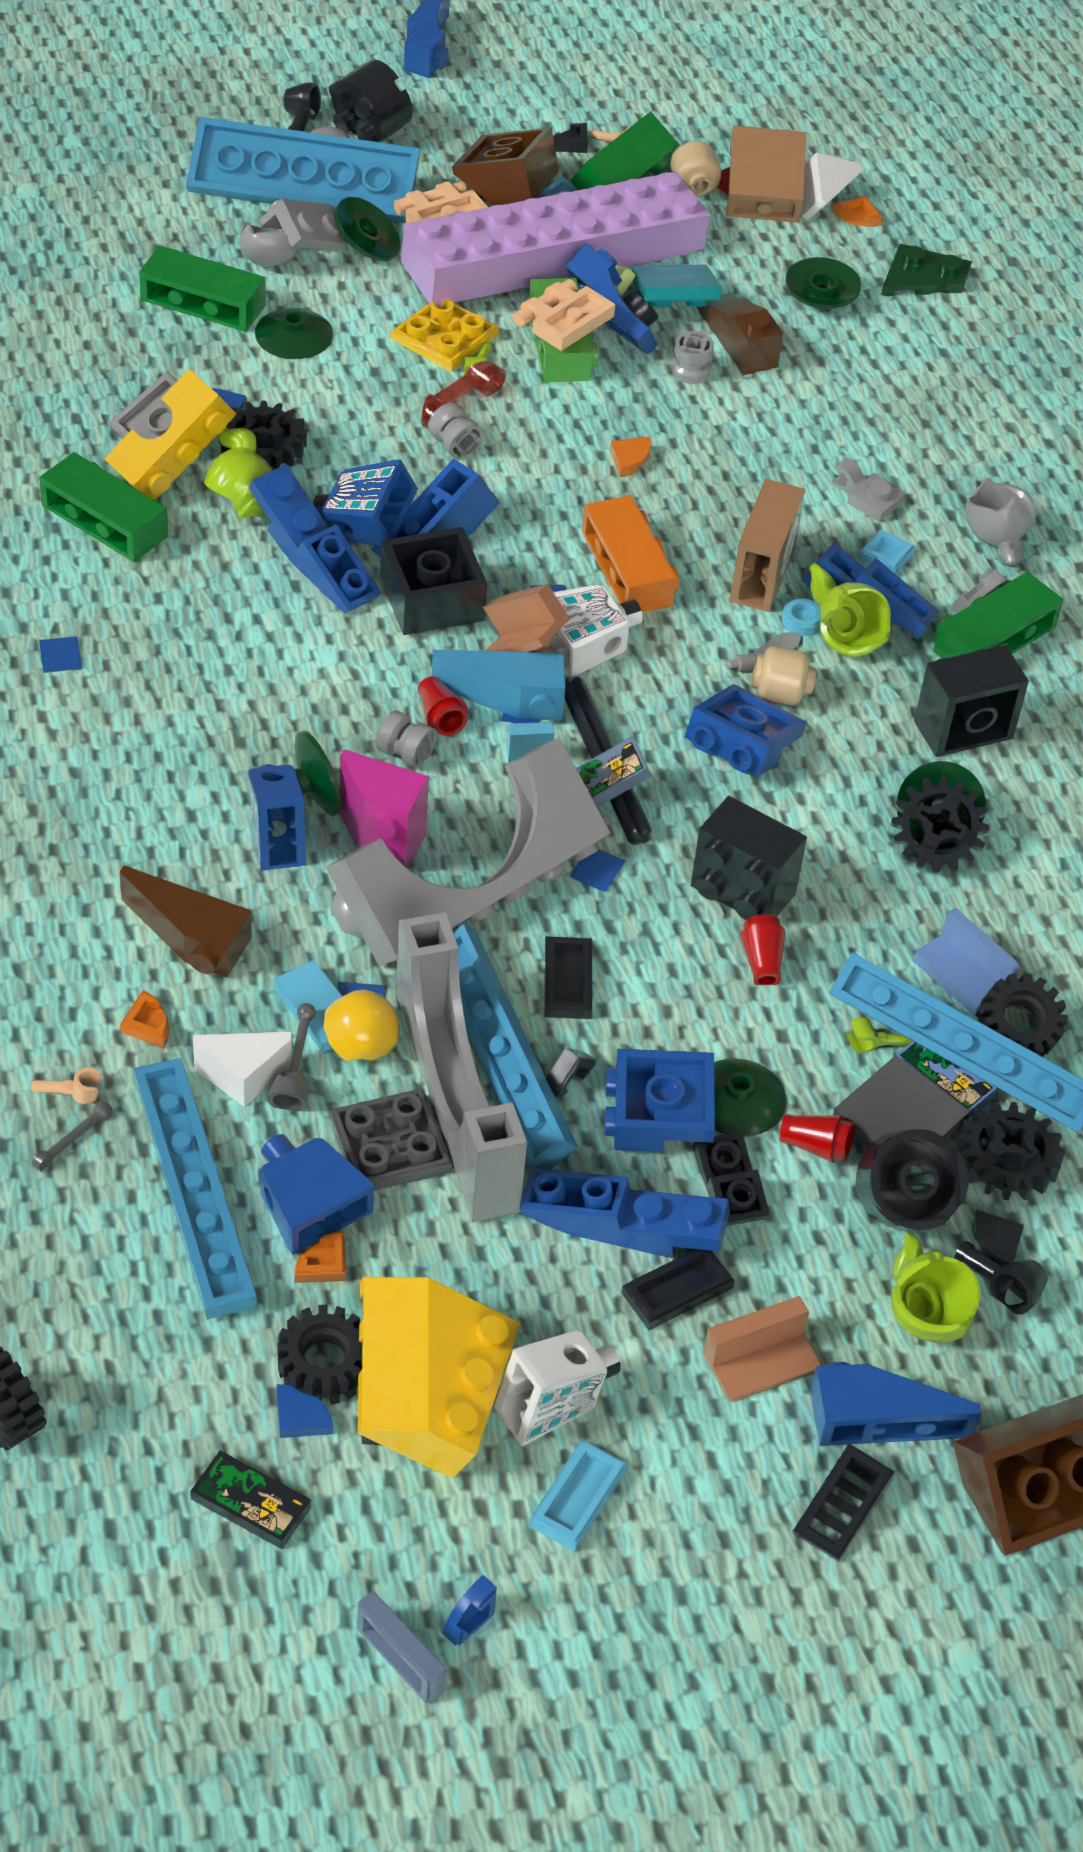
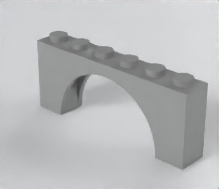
[326,737,611,966]
[396,912,527,1222]

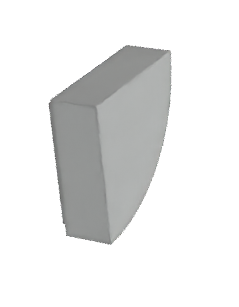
[951,569,1005,613]

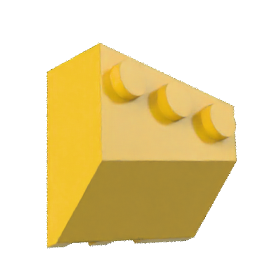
[358,1277,521,1477]

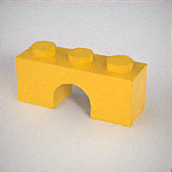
[104,369,236,500]

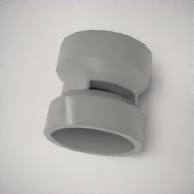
[672,331,714,384]
[428,403,483,459]
[376,710,437,769]

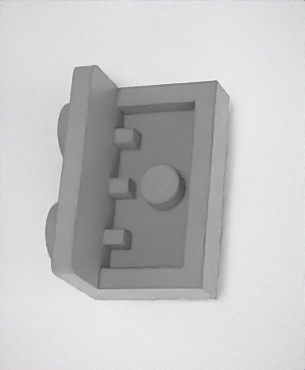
[259,198,349,251]

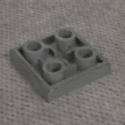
[833,1055,970,1176]
[329,1088,452,1191]

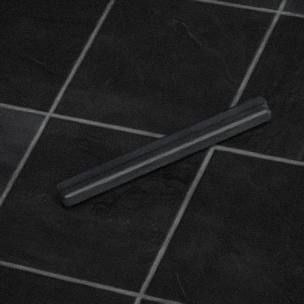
[564,676,652,845]

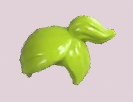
[204,428,273,520]
[809,563,891,657]
[891,1233,981,1343]

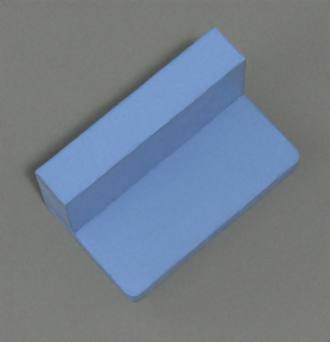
[913,908,1020,1019]

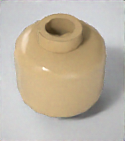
[670,141,721,197]
[751,646,816,706]

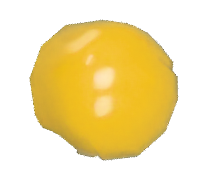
[324,990,400,1062]

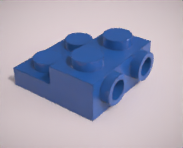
[684,684,807,777]
[605,1049,715,1152]

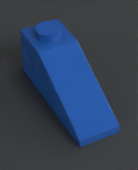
[371,458,499,558]
[810,1362,982,1446]

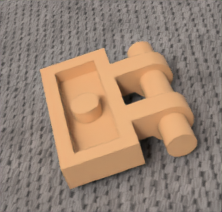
[394,181,488,223]
[512,279,615,351]

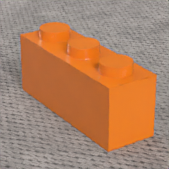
[582,495,679,612]

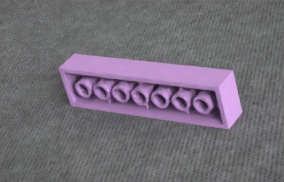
[401,171,710,306]

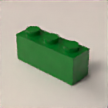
[570,111,680,190]
[139,245,266,332]
[39,452,168,562]
[933,571,1064,658]

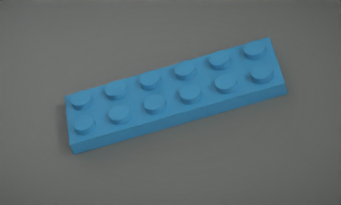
[186,117,420,223]

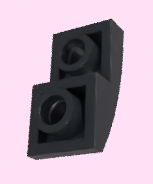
[692,1132,770,1226]

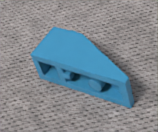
[432,650,565,720]

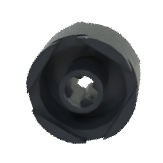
[329,59,413,142]
[856,1129,969,1230]

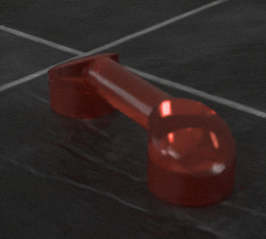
[421,361,506,430]

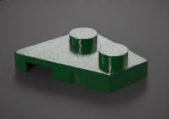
[881,243,972,296]

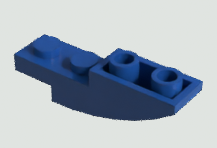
[249,464,382,614]
[520,1168,730,1258]

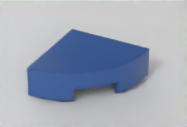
[276,1384,333,1438]
[442,1575,497,1646]

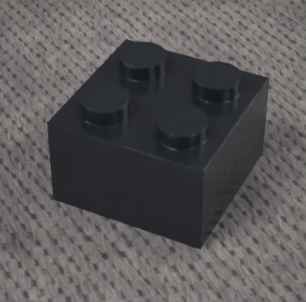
[380,527,487,635]
[914,645,1029,757]
[690,795,807,920]

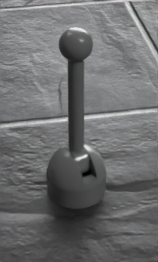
[268,1003,316,1112]

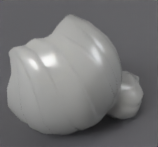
[966,478,1037,567]

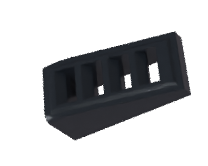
[792,1443,895,1562]

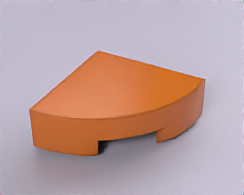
[832,196,883,227]
[610,437,651,477]
[120,990,169,1049]
[294,1231,346,1283]

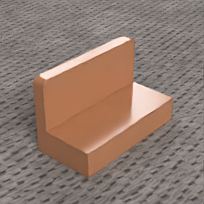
[483,584,570,652]
[703,1296,821,1402]

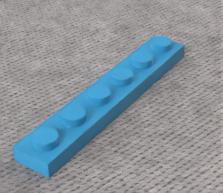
[453,924,578,1170]
[829,952,1083,1134]
[133,1058,257,1320]

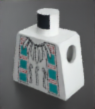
[550,585,642,677]
[494,1330,621,1446]

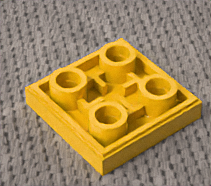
[390,298,500,372]

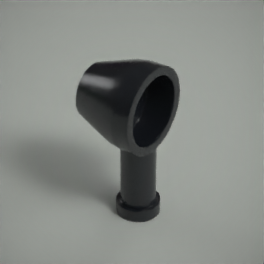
[284,82,321,132]
[954,1241,1048,1315]

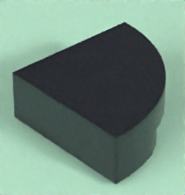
[553,123,588,153]
[546,1048,596,1097]
[972,1210,1024,1266]

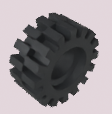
[975,973,1068,1057]
[277,1305,363,1405]
[0,1346,47,1451]

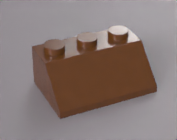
[452,127,559,206]
[953,1394,1083,1556]

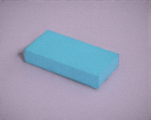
[273,960,342,1053]
[528,1439,628,1552]

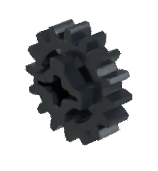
[219,400,307,470]
[891,776,990,875]
[956,1102,1065,1201]

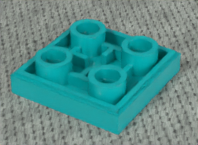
[632,265,721,307]

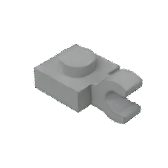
[832,458,906,522]

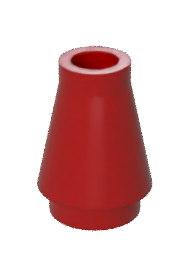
[417,676,468,736]
[740,915,786,985]
[779,1114,855,1163]

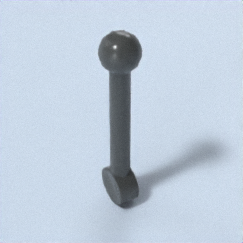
[32,1102,113,1172]

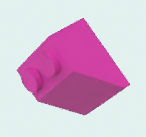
[339,749,429,869]

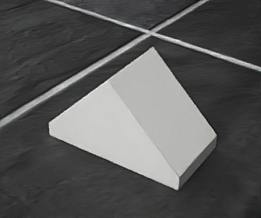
[801,152,864,220]
[193,1032,291,1107]

